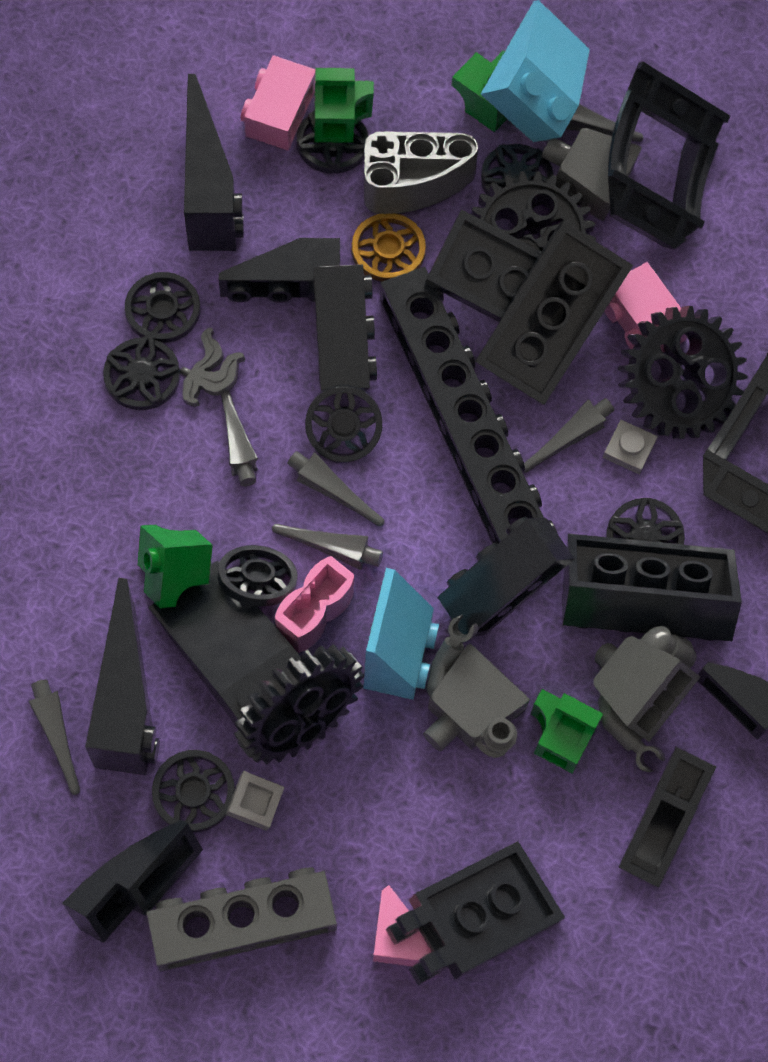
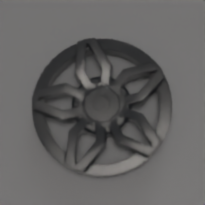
[296,111,369,173]
[481,144,554,208]
[125,272,200,343]
[103,336,180,410]
[305,384,382,462]
[606,498,685,545]
[217,545,298,608]
[152,750,235,833]

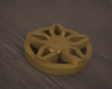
[352,213,426,282]

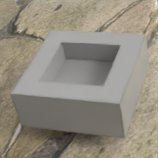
[603,420,658,475]
[226,771,284,831]

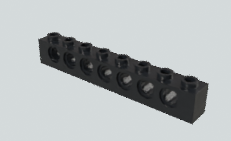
[380,266,558,544]

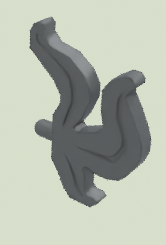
[180,328,245,407]

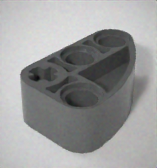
[364,131,478,214]

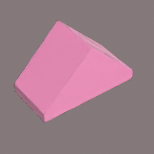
[373,885,432,966]

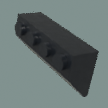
[562,533,742,642]

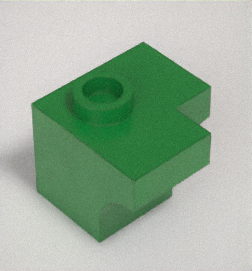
[451,50,507,133]
[314,68,374,143]
[137,525,213,608]
[530,689,603,774]

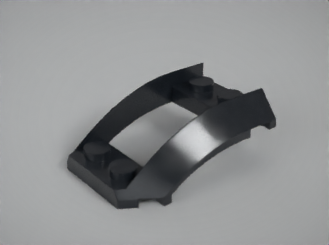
[608,61,730,249]
[703,353,768,534]

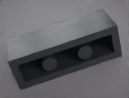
[313,264,377,392]
[437,517,575,637]

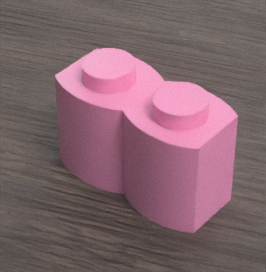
[275,556,354,653]

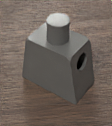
[541,128,642,221]

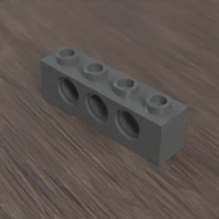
[147,867,337,972]

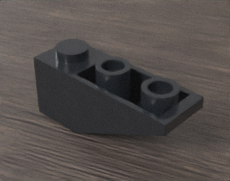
[219,238,340,303]

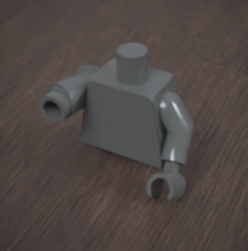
[423,615,530,758]
[593,626,700,772]

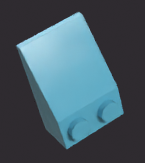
[481,0,590,142]
[363,568,439,700]

